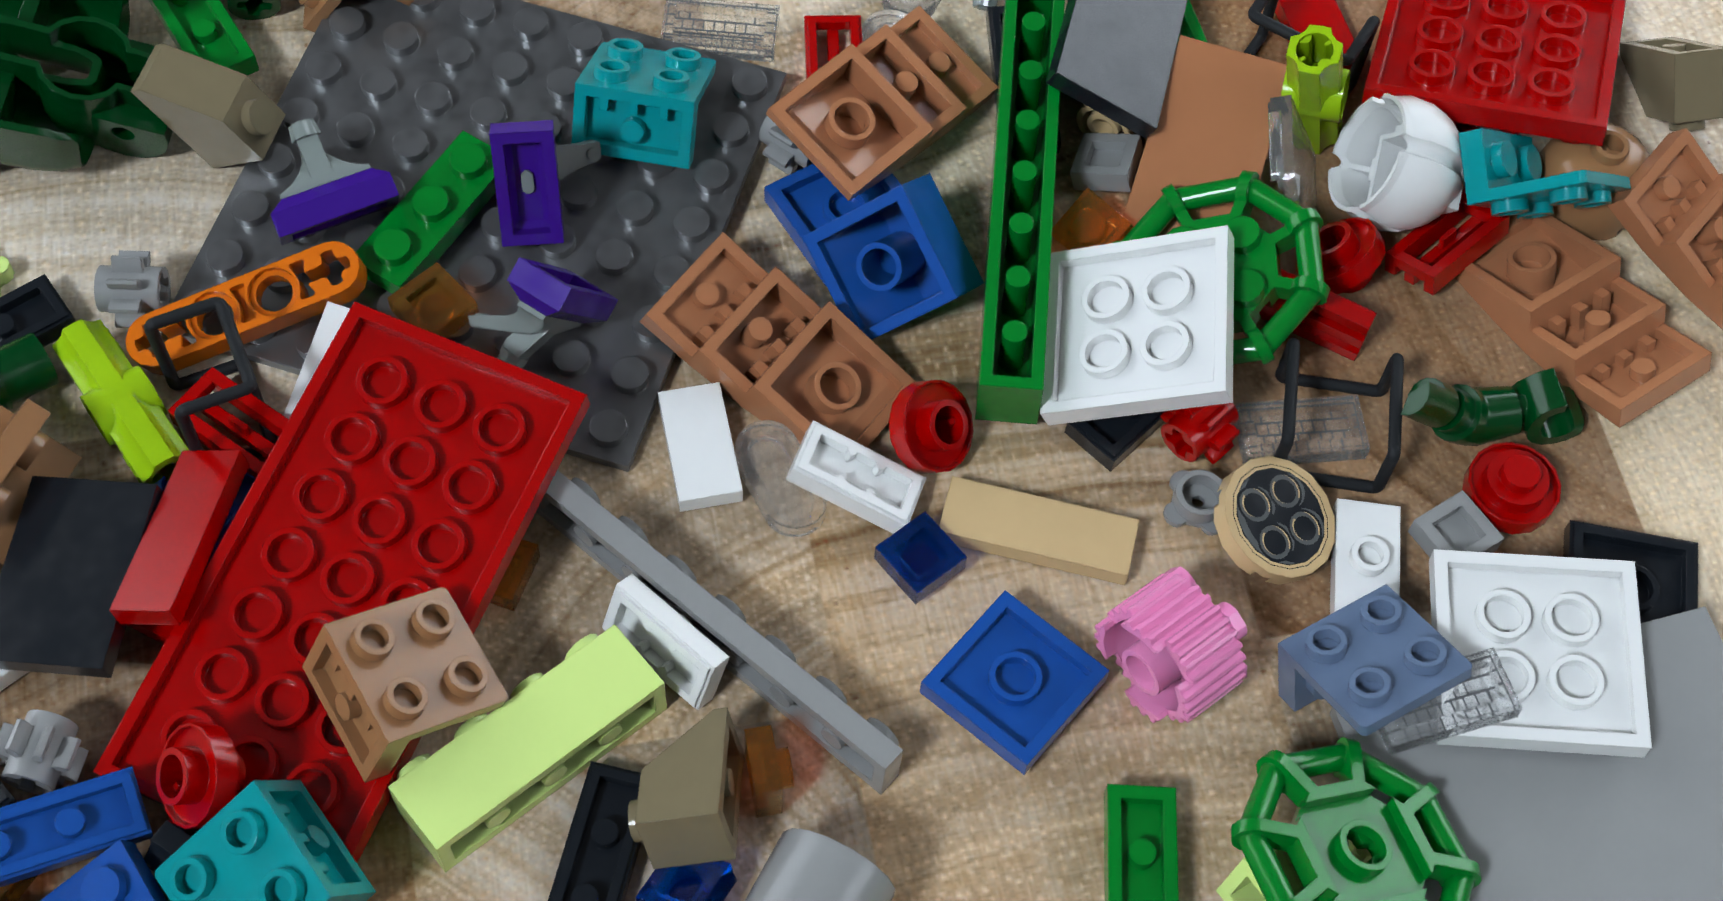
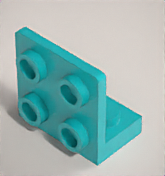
[571,38,716,169]
[1459,128,1631,220]
[155,780,376,901]

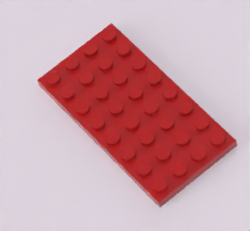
[93,301,591,863]

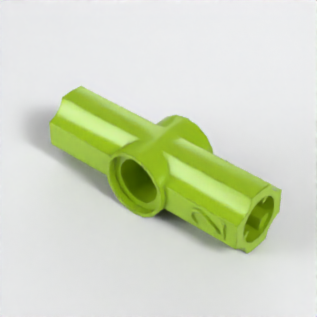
[1280,25,1350,154]
[52,319,189,484]

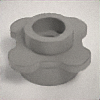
[1163,470,1223,536]

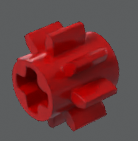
[1160,403,1240,464]

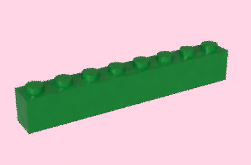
[975,0,1065,425]

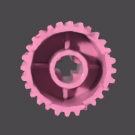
[1094,566,1248,723]

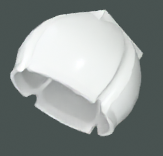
[1328,93,1464,232]

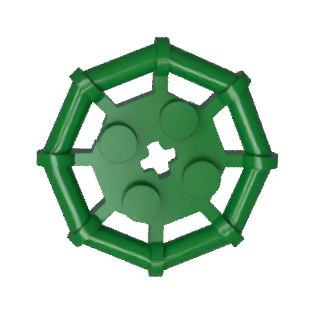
[1113,170,1330,365]
[1230,737,1482,901]

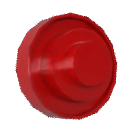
[1296,217,1386,294]
[889,380,974,474]
[1462,442,1561,535]
[156,722,246,829]

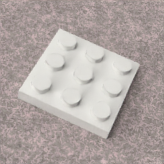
[1040,225,1235,426]
[1429,549,1652,758]

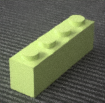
[388,624,667,873]

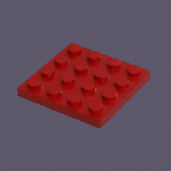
[1362,0,1626,146]

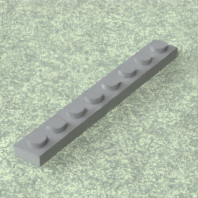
[536,470,903,794]

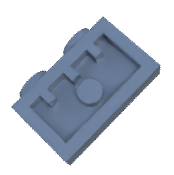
[1278,584,1472,736]

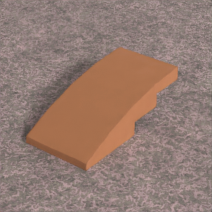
[766,5,998,201]
[1116,35,1287,241]
[1607,128,1723,330]
[1455,215,1712,428]
[639,232,916,448]

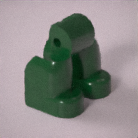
[0,0,173,172]

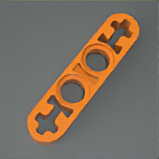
[125,241,368,375]

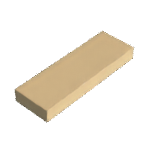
[936,476,1140,585]

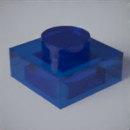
[874,511,967,605]
[635,861,737,901]

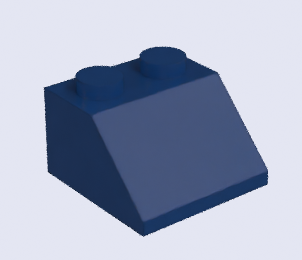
[802,173,984,340]

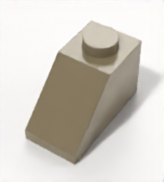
[1620,37,1723,131]
[130,43,286,168]
[628,707,744,869]

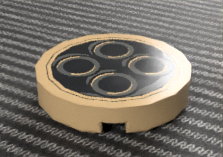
[1214,456,1335,585]

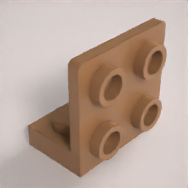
[302,587,508,783]

